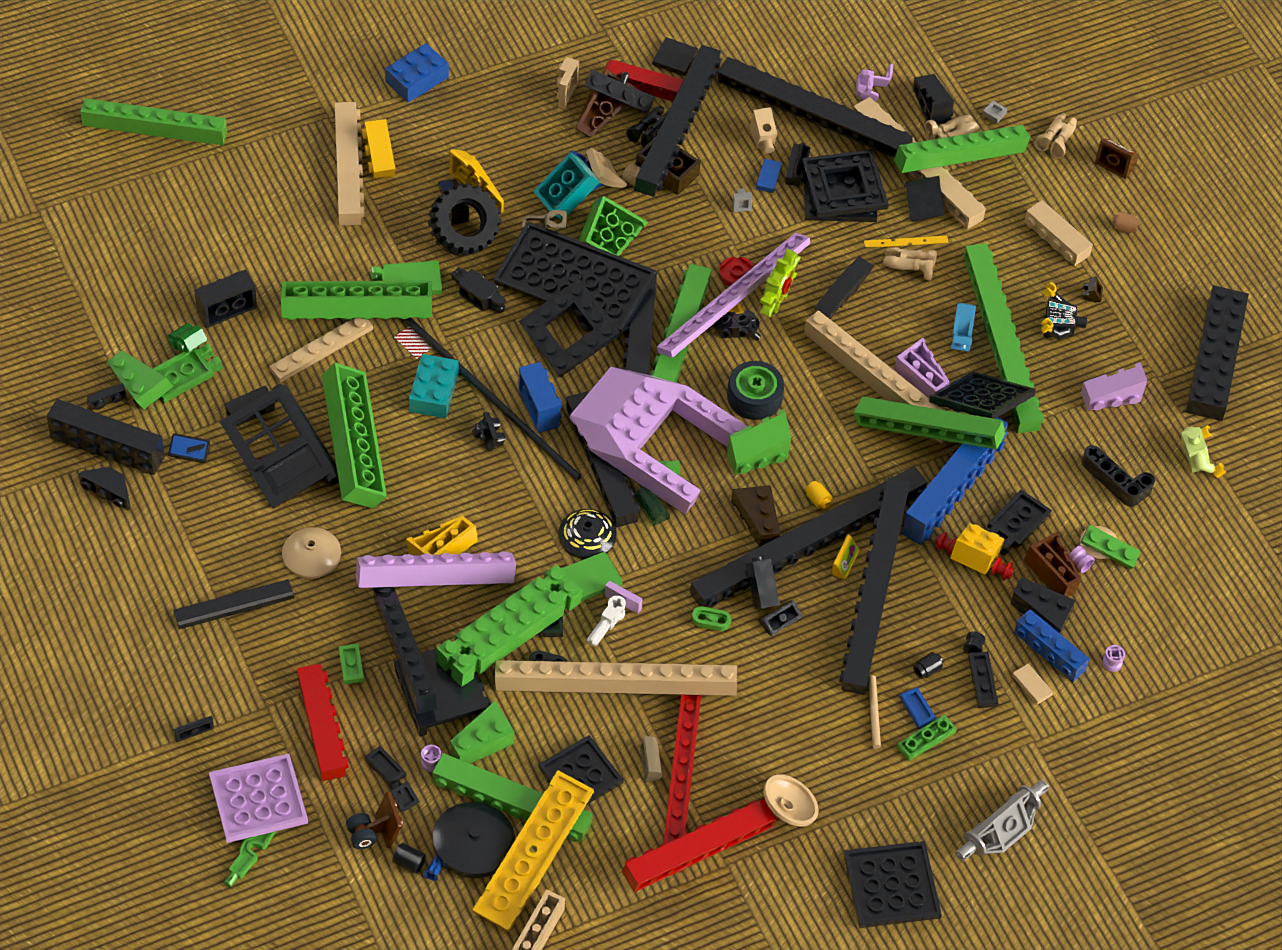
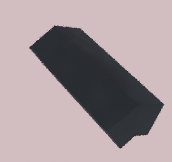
[785,142,811,186]

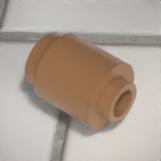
[1112,212,1139,233]

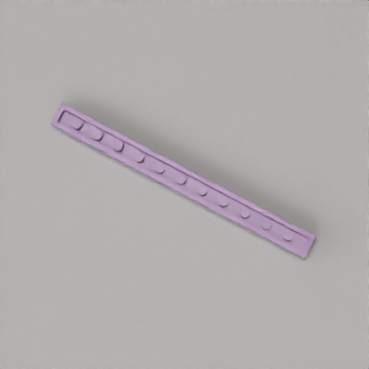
[657,233,811,358]

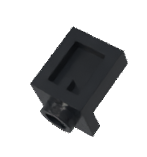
[389,781,420,813]

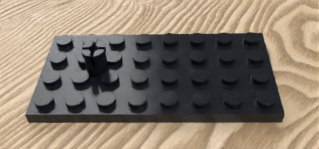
[493,221,657,334]

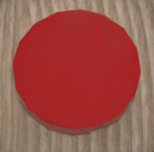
[719,256,754,287]

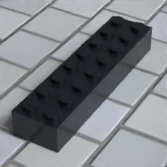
[1185,285,1249,421]

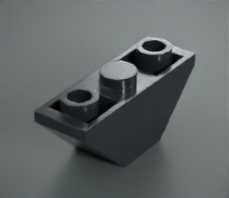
[79,467,130,511]

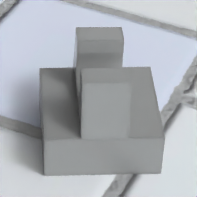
[733,188,752,212]

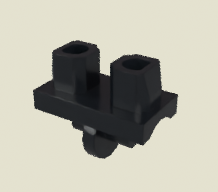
[472,412,506,451]

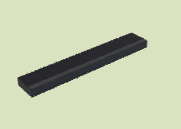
[173,579,294,629]

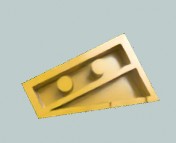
[362,119,395,179]
[406,516,478,555]

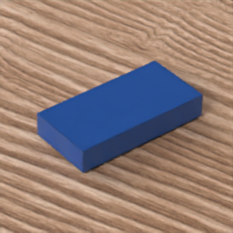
[756,159,782,193]
[899,687,937,729]

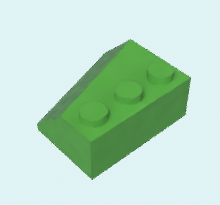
[579,196,648,256]
[727,409,791,475]

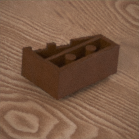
[1024,532,1082,597]

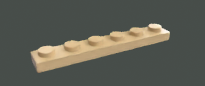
[269,318,373,383]

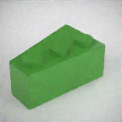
[107,350,174,409]
[451,701,514,764]

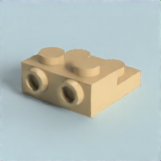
[557,57,579,109]

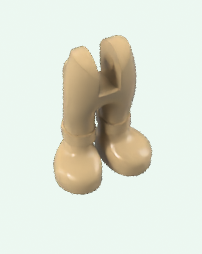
[1034,113,1077,159]
[925,114,979,140]
[883,247,937,281]

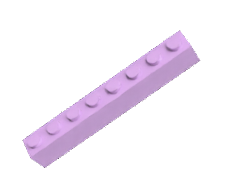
[355,552,516,588]

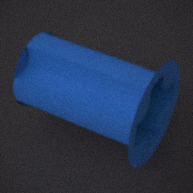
[423,856,443,881]

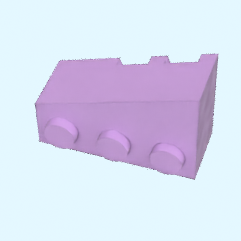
[894,338,949,398]
[1081,362,1147,411]

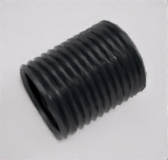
[392,843,426,874]

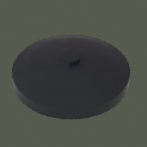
[432,802,515,878]

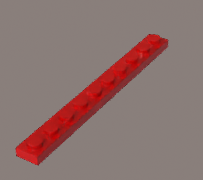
[663,694,701,873]

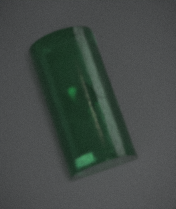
[634,486,670,526]

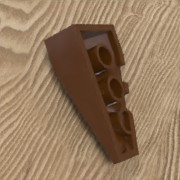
[575,69,636,138]

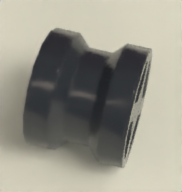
[963,631,986,654]

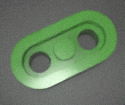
[692,606,731,631]

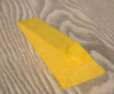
[450,149,504,214]

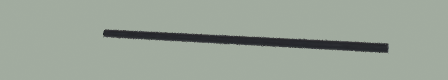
[402,317,581,481]

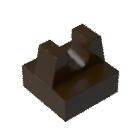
[1082,276,1103,303]

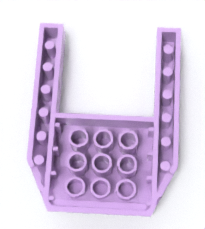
[570,367,748,515]

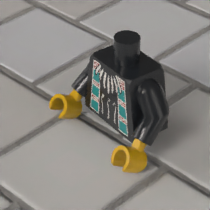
[1041,283,1087,340]

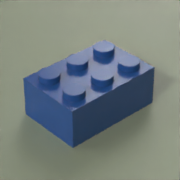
[385,43,449,103]
[518,362,562,433]

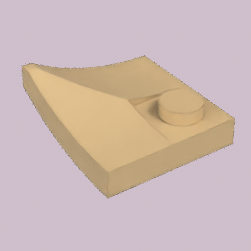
[586,148,627,188]

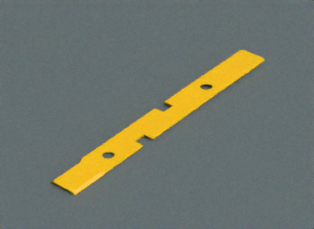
[864,236,948,247]

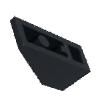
[438,178,469,225]

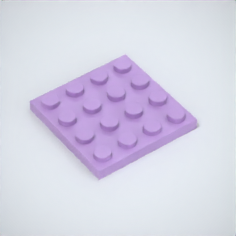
[209,754,308,843]

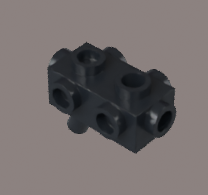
[715,310,761,341]

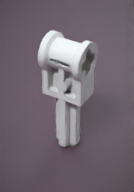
[587,596,626,646]

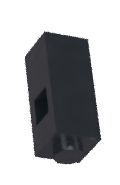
[225,385,275,427]
[746,556,780,610]

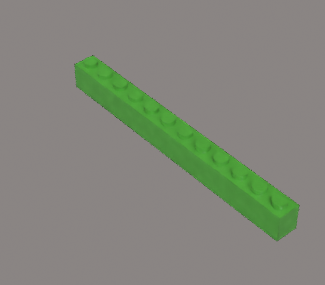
[964,243,1044,433]

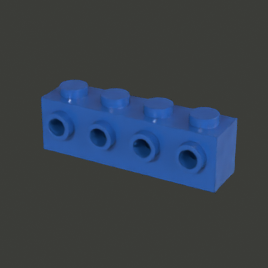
[1014,610,1090,682]

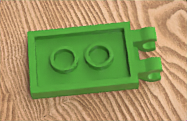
[371,261,442,295]
[153,343,223,403]
[561,552,623,602]

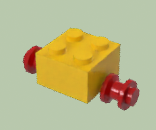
[934,523,1015,581]

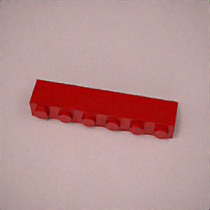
[297,663,349,781]

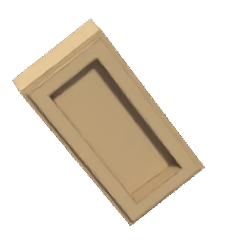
[1012,663,1053,705]

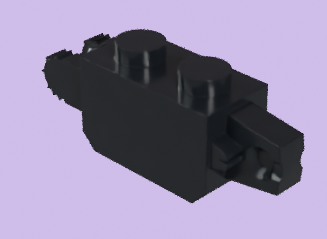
[451,267,506,313]

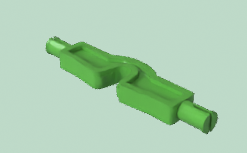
[224,831,277,888]

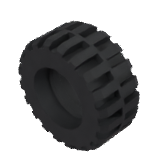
[428,183,501,256]

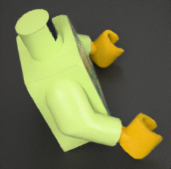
[1181,425,1226,478]

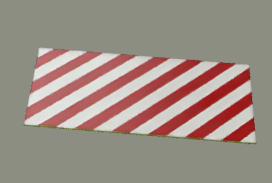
[394,326,432,359]

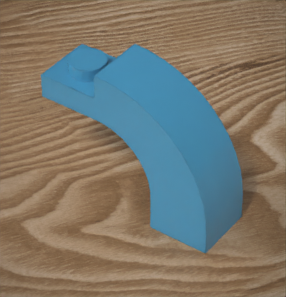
[951,302,976,351]

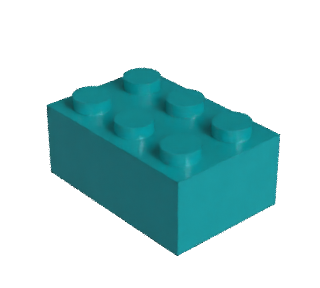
[533,152,600,220]
[409,354,459,418]

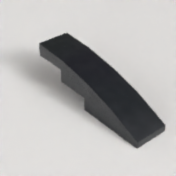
[814,256,874,319]

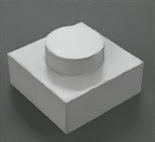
[982,101,1007,124]

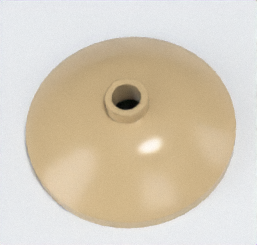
[282,527,341,579]
[763,775,818,826]

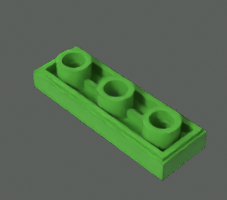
[896,714,957,761]

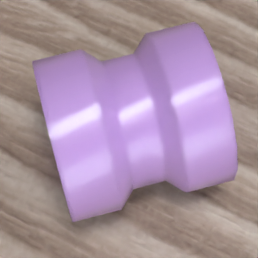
[1068,546,1095,573]
[1102,645,1125,672]
[421,745,441,772]

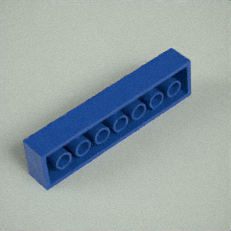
[902,417,1008,545]

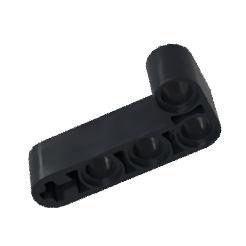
[1081,445,1155,507]

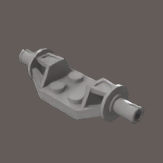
[955,779,1049,862]

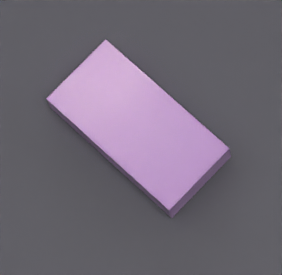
[605,581,642,614]

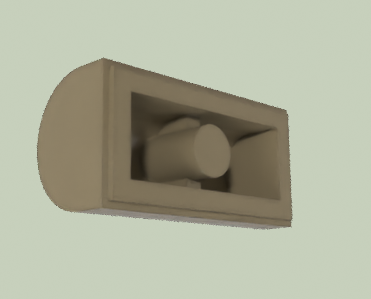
[640,736,662,782]

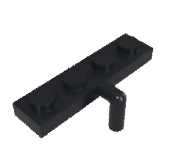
[584,69,655,114]

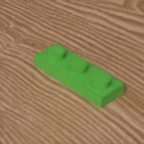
[1080,525,1141,569]

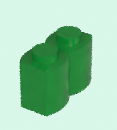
[167,323,207,353]

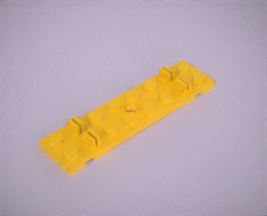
[473,770,594,932]

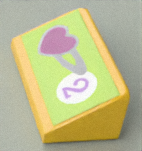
[832,535,859,579]

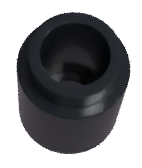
[913,652,943,679]

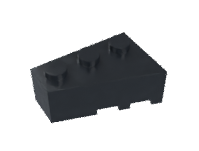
[912,74,954,126]
[1011,577,1075,634]

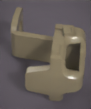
[522,210,567,230]

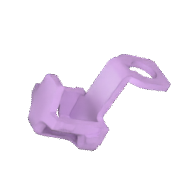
[856,64,893,102]

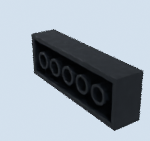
[46,399,165,475]

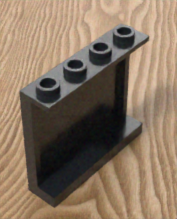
[394,648,491,737]

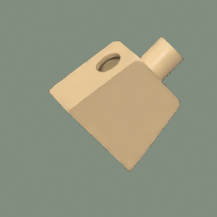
[750,107,777,154]

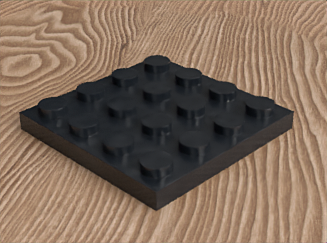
[803,170,878,222]
[929,371,1035,419]
[844,841,942,928]

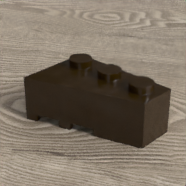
[731,485,780,547]

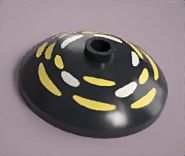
[559,509,617,559]

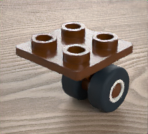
[346,792,403,849]

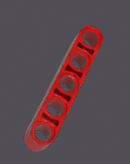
[603,60,684,101]

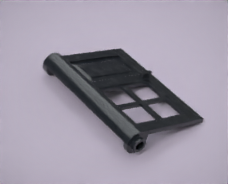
[219,384,339,509]

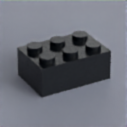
[194,269,257,328]

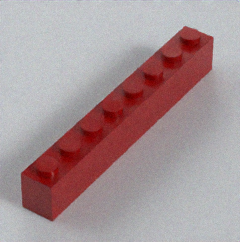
[622,799,777,893]

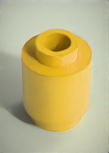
[805,481,833,509]

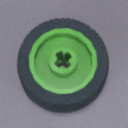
[727,361,784,420]

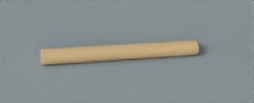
[868,675,881,749]

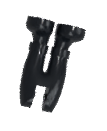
[626,106,669,148]

